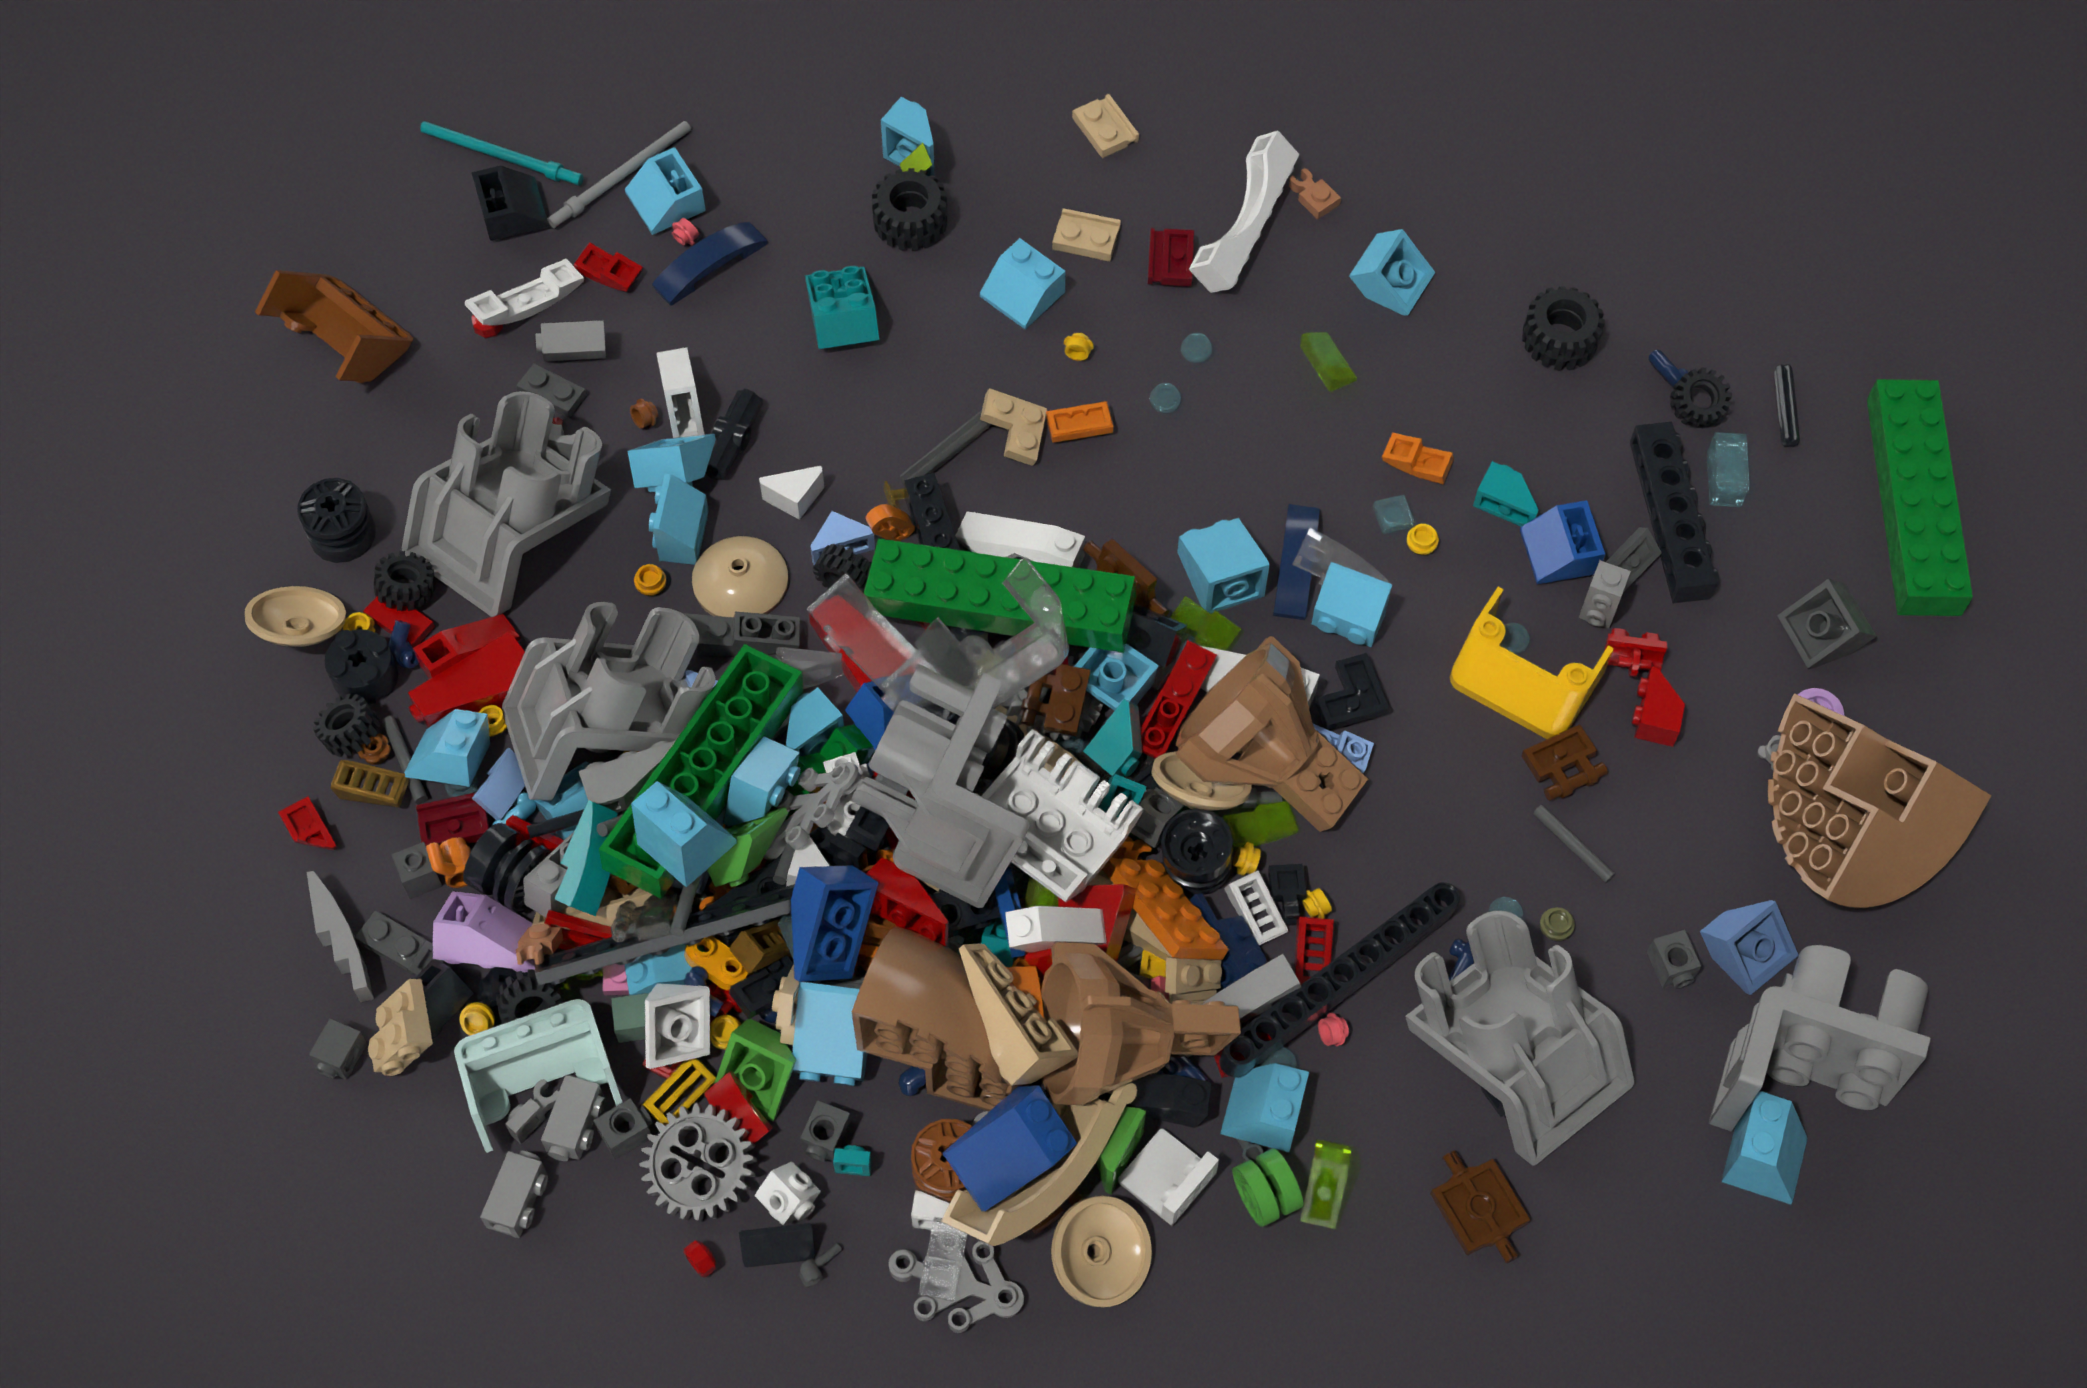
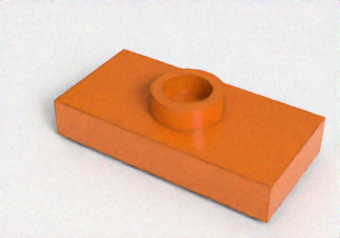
[1046,401,1113,443]

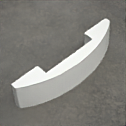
[465,259,584,325]

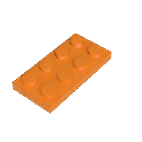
[1102,858,1229,960]

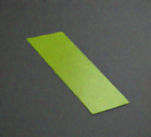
[899,143,932,172]

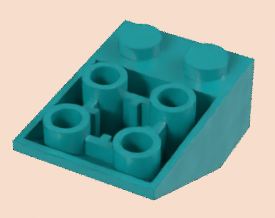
[805,266,879,349]

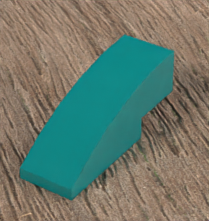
[554,800,617,916]

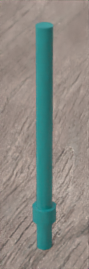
[420,121,584,186]

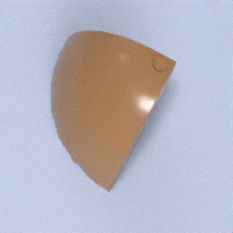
[1768,693,1992,908]
[851,926,1033,1111]

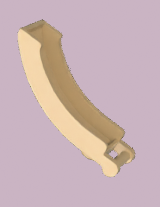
[941,1083,1137,1246]

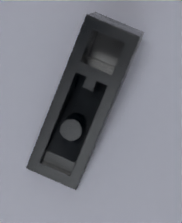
[1097,1074,1211,1128]

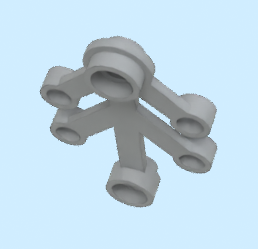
[764,762,861,861]
[889,1229,1024,1333]

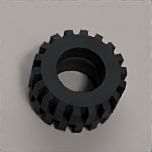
[871,168,948,251]
[1522,286,1605,370]

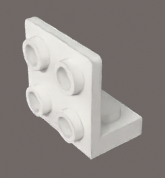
[1118,1129,1219,1226]

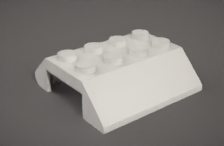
[975,729,1144,902]

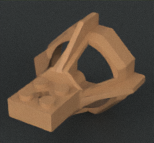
[1176,636,1368,832]
[1040,942,1241,1105]

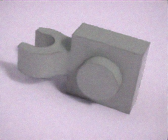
[505,1079,559,1144]

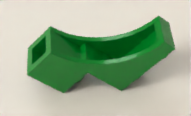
[769,724,875,821]

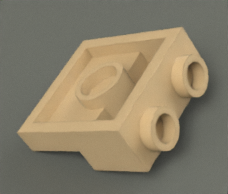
[368,979,433,1076]

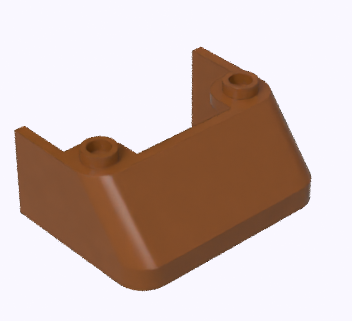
[255,270,413,383]

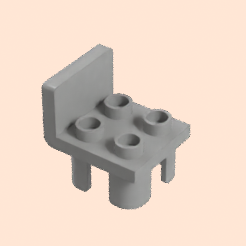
[402,391,611,617]
[502,602,715,801]
[850,664,1030,908]
[1405,911,1634,1166]
[1709,945,1931,1131]

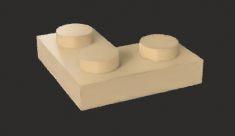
[980,388,1047,466]
[772,965,800,1045]

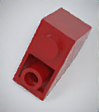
[1631,667,1685,747]

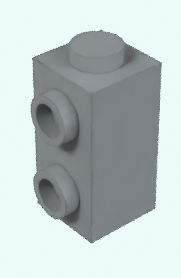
[535,321,606,361]
[1579,560,1631,629]
[541,1075,606,1161]
[480,1151,548,1238]

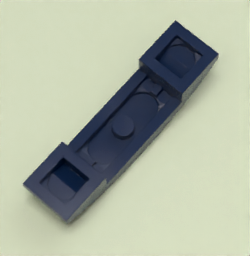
[652,222,768,306]
[1273,504,1320,620]

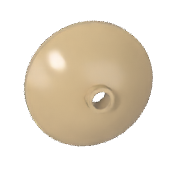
[692,536,789,617]
[245,586,346,647]
[1152,751,1252,811]
[1051,1196,1152,1307]

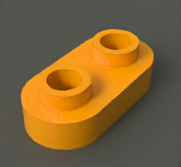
[684,936,748,990]

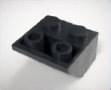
[471,165,549,241]

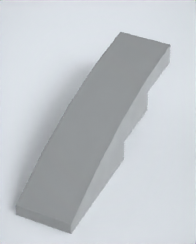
[307,871,374,1002]
[1179,954,1301,1058]

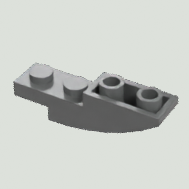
[683,611,800,657]

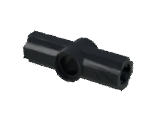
[705,388,763,480]

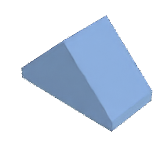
[810,511,875,565]

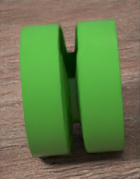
[1232,1148,1303,1227]

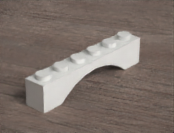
[1189,130,1299,293]

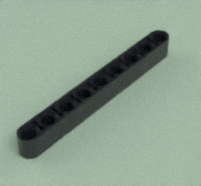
[1219,882,1460,1077]

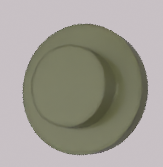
[1540,907,1575,941]

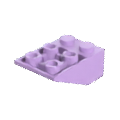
[433,891,545,972]

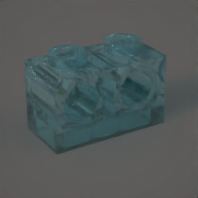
[1707,432,1750,507]

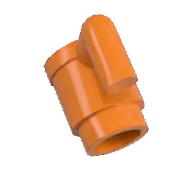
[426,837,471,888]

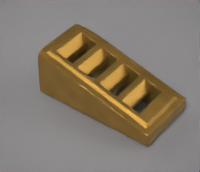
[331,760,410,807]
[730,917,793,973]

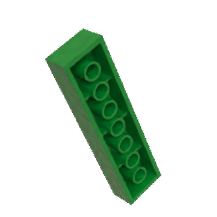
[1867,379,1973,616]
[863,538,1137,653]
[599,644,803,899]

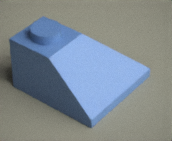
[1700,900,1799,995]

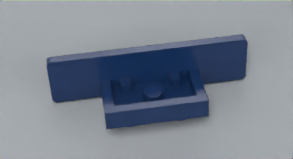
[1189,893,1268,1025]

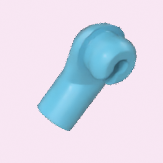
[493,792,536,825]

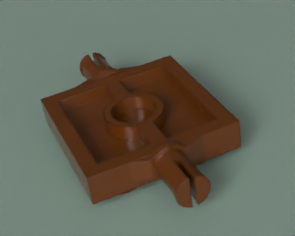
[1083,538,1169,617]
[1430,1150,1530,1263]

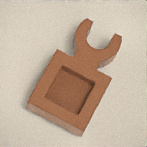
[1289,168,1341,220]
[516,924,563,965]

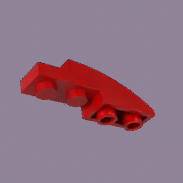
[1140,640,1217,759]

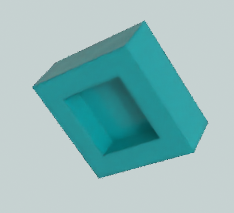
[833,1145,872,1176]

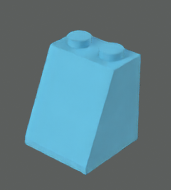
[1177,518,1269,615]
[631,781,737,887]
[792,982,868,1086]
[1721,1091,1808,1205]

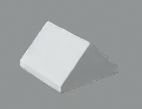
[645,983,710,1069]

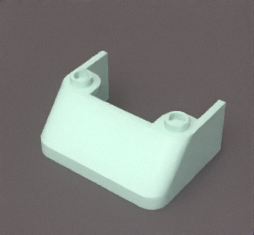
[454,999,623,1153]

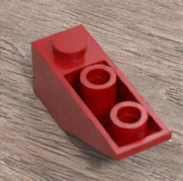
[413,614,521,679]
[866,857,949,947]

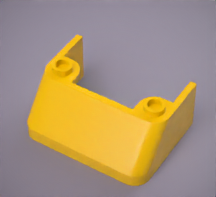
[1450,586,1614,739]

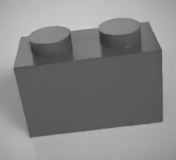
[1777,579,1877,669]

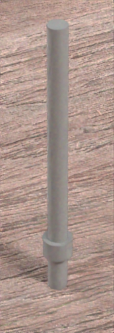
[547,121,691,228]

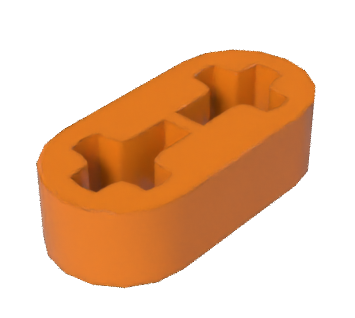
[866,504,915,541]

